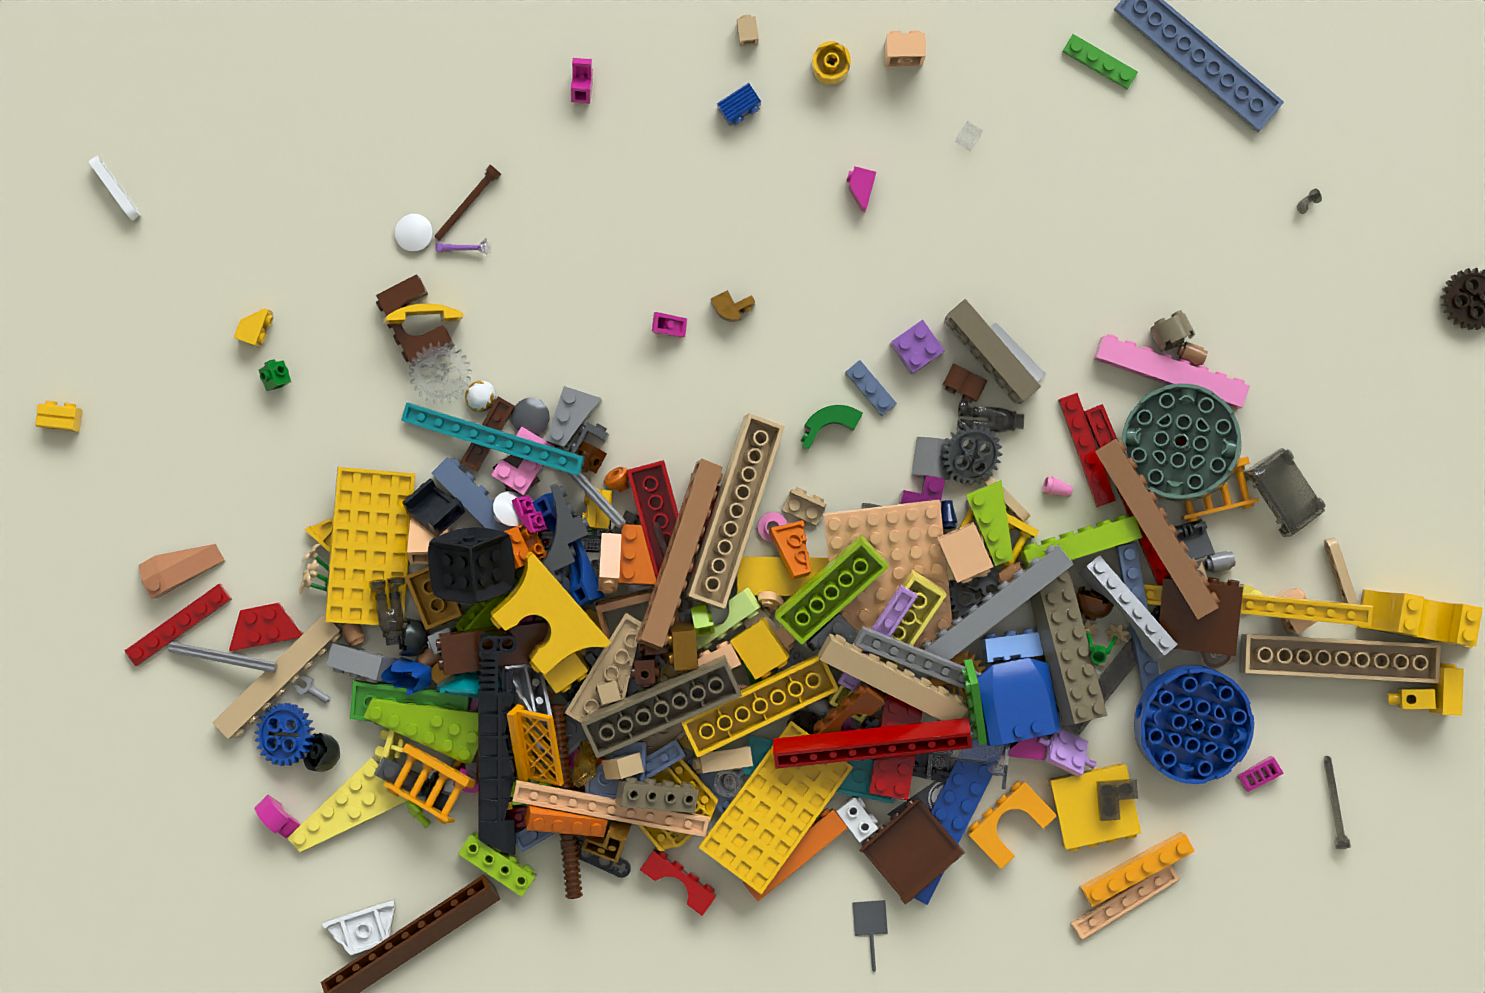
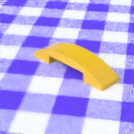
[383,304,463,324]

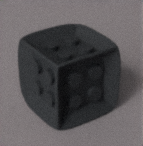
[428,527,515,603]

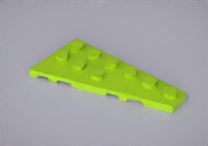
[364,698,478,766]

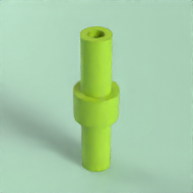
[404,801,431,829]

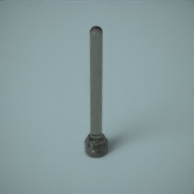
[652,522,693,613]
[1324,756,1351,849]

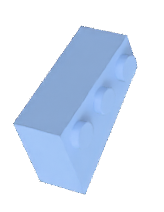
[981,628,1043,662]

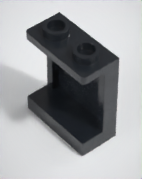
[403,478,465,537]

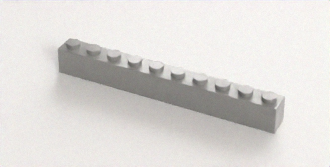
[904,544,1074,679]

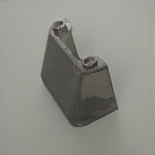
[1244,448,1326,537]

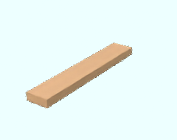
[1071,865,1180,941]

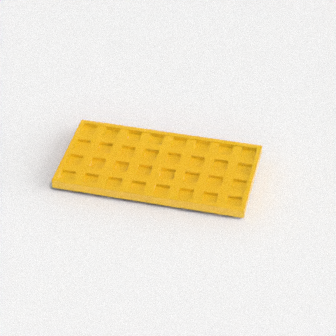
[324,467,415,627]
[698,721,853,894]

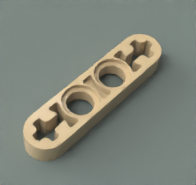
[1324,537,1358,604]

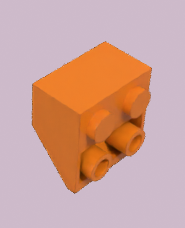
[504,524,546,571]

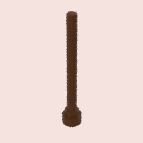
[434,165,502,241]

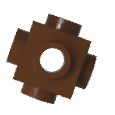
[576,441,607,473]
[631,657,660,687]

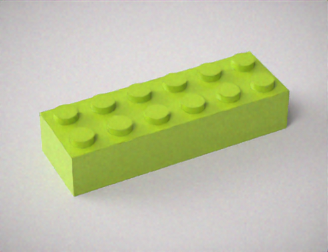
[1020,514,1142,568]
[775,534,888,645]

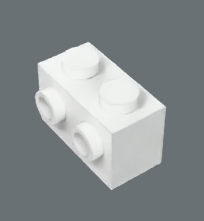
[836,796,878,842]

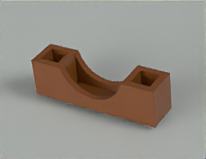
[813,682,885,734]

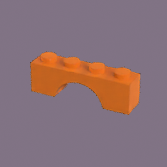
[525,804,608,837]

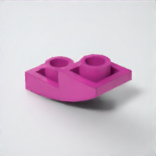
[511,495,547,533]

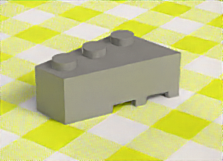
[546,386,602,448]
[326,643,398,683]
[498,664,552,727]

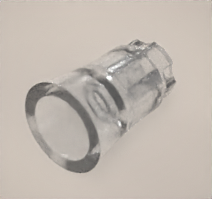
[714,769,746,798]

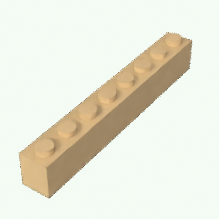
[212,614,342,739]
[818,634,968,721]

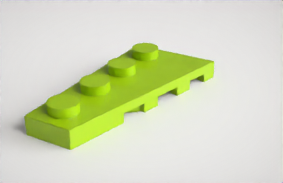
[965,480,1013,566]

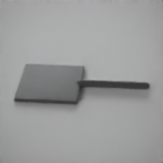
[853,900,888,971]

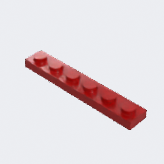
[1058,393,1116,507]
[124,584,232,666]

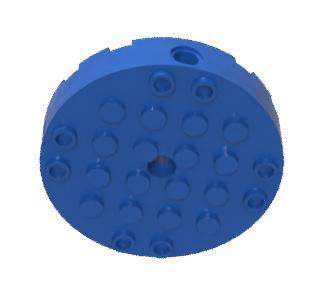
[1134,665,1254,784]

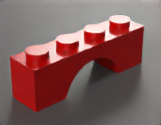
[640,849,716,916]

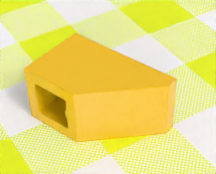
[233,308,273,348]

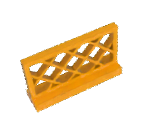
[507,704,564,786]

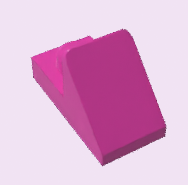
[652,312,687,338]

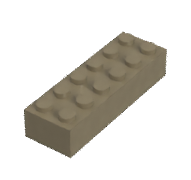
[945,299,1041,404]

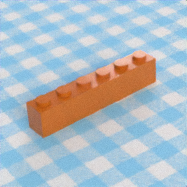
[743,807,848,901]

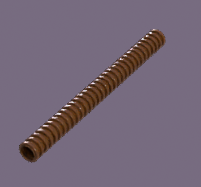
[550,704,583,899]

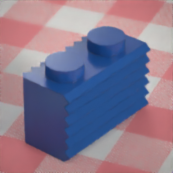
[717,83,761,126]

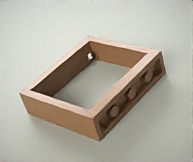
[596,587,681,661]

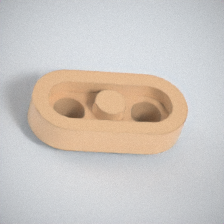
[758,591,784,613]

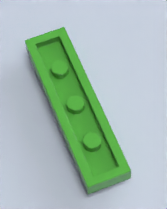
[1062,34,1138,90]

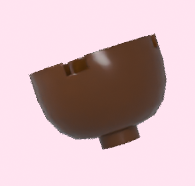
[1076,586,1114,621]

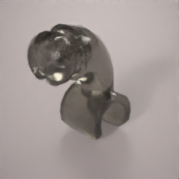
[1297,188,1322,214]

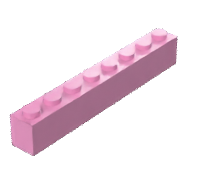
[1094,334,1250,409]

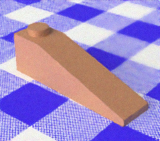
[139,544,225,598]

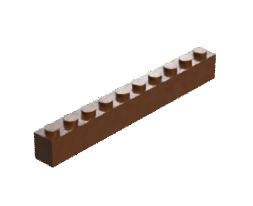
[321,874,500,993]

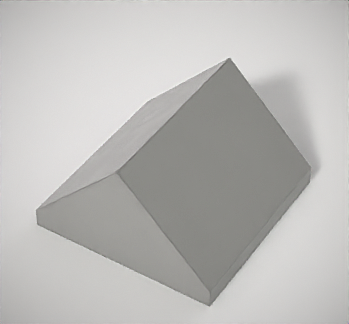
[912,437,950,480]

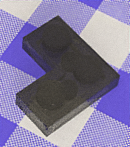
[1096,778,1138,821]

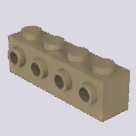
[615,777,699,813]

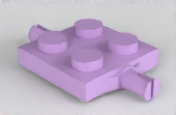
[1037,728,1096,777]

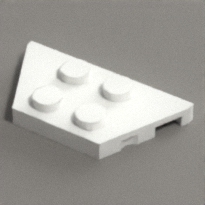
[322,899,395,955]

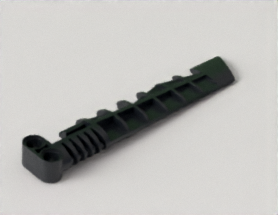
[477,631,517,855]

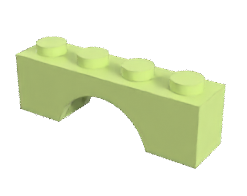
[693,587,761,651]

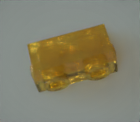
[573,740,596,788]

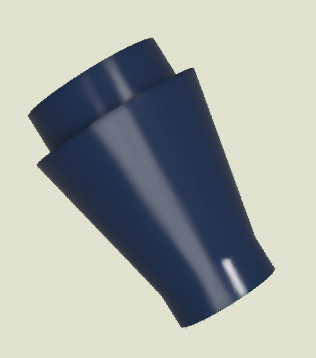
[941,500,958,529]

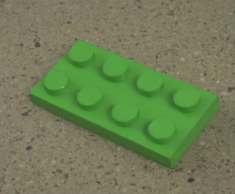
[962,659,987,745]

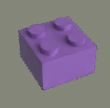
[890,320,945,375]

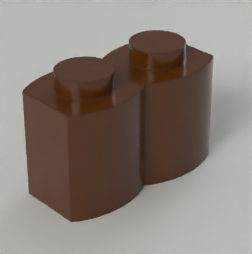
[942,363,988,403]

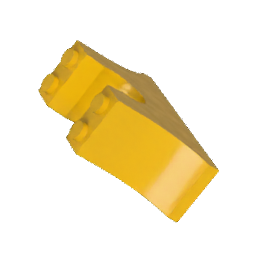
[490,551,611,675]
[1357,589,1483,648]

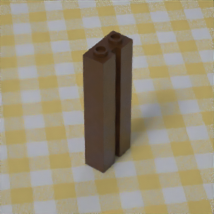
[436,619,548,675]

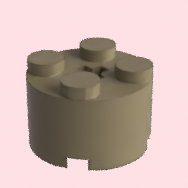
[1150,310,1196,352]

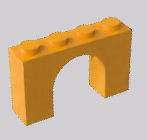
[967,780,1057,869]

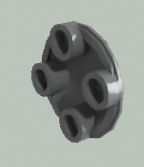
[512,398,550,435]

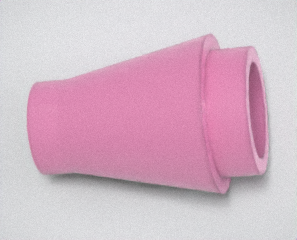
[1042,476,1073,497]

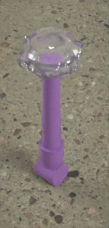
[436,238,491,257]

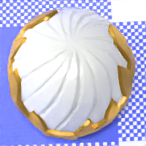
[465,380,496,412]

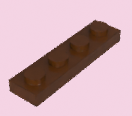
[460,396,515,472]

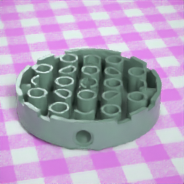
[1122,383,1242,502]

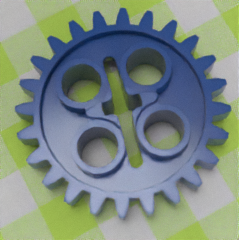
[255,703,315,766]

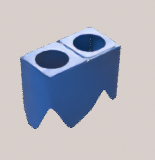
[381,657,431,695]

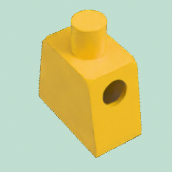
[1387,687,1436,709]

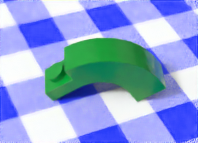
[801,405,863,450]

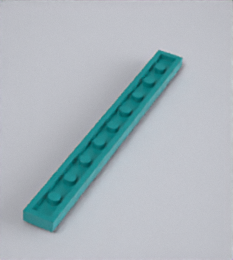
[401,402,585,476]

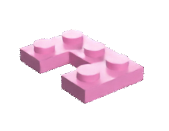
[491,427,555,496]

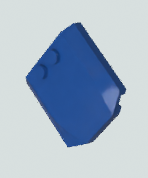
[977,658,1061,746]

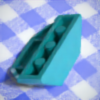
[437,671,514,704]

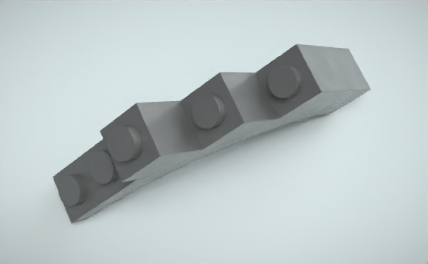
[511,483,590,592]

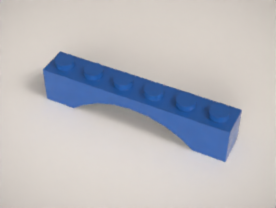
[532,493,605,607]

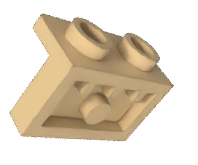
[782,487,827,526]

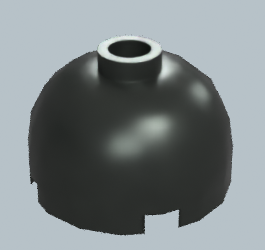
[399,618,430,657]
[303,733,340,772]

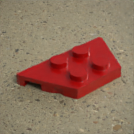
[229,603,303,651]

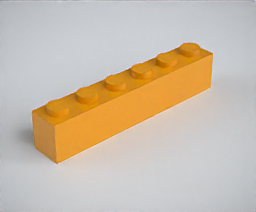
[1079,832,1195,907]

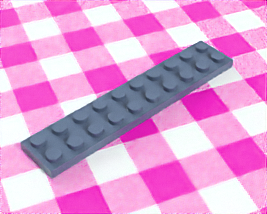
[1114,0,1284,132]

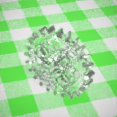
[409,342,472,404]

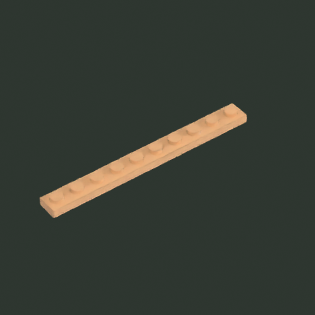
[513,780,709,837]

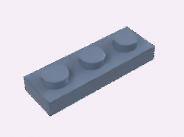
[845,360,897,416]

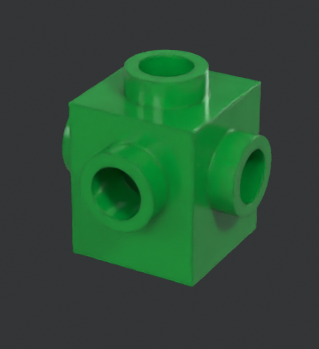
[258,359,292,391]

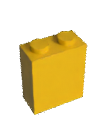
[730,617,790,680]
[1429,663,1464,716]

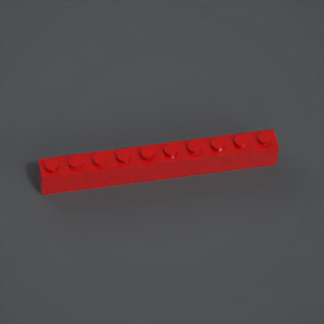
[773,718,972,769]

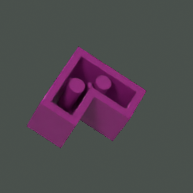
[899,475,945,504]

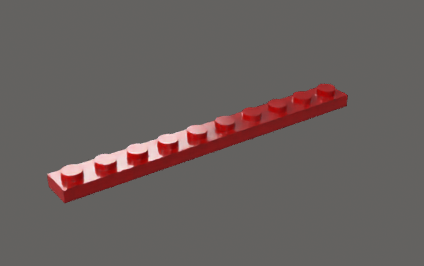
[1084,404,1169,585]

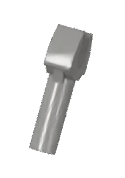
[295,676,330,704]

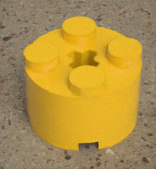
[812,41,851,85]

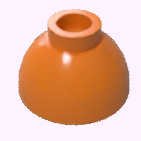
[603,467,629,492]

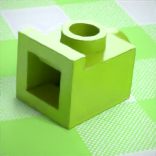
[691,604,715,636]

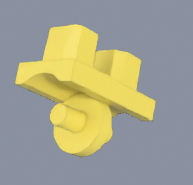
[374,728,406,762]

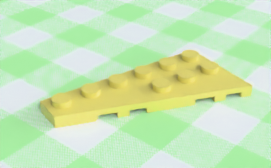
[287,757,409,852]

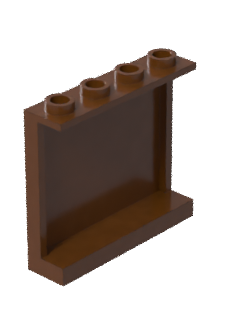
[1159,573,1243,656]
[859,799,966,904]

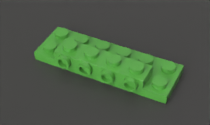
[350,680,469,725]

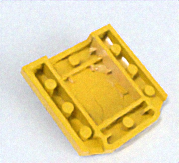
[638,758,719,851]

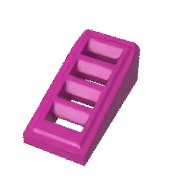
[1237,756,1284,792]

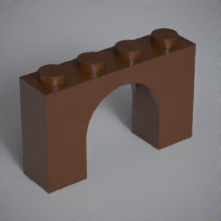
[376,274,454,365]

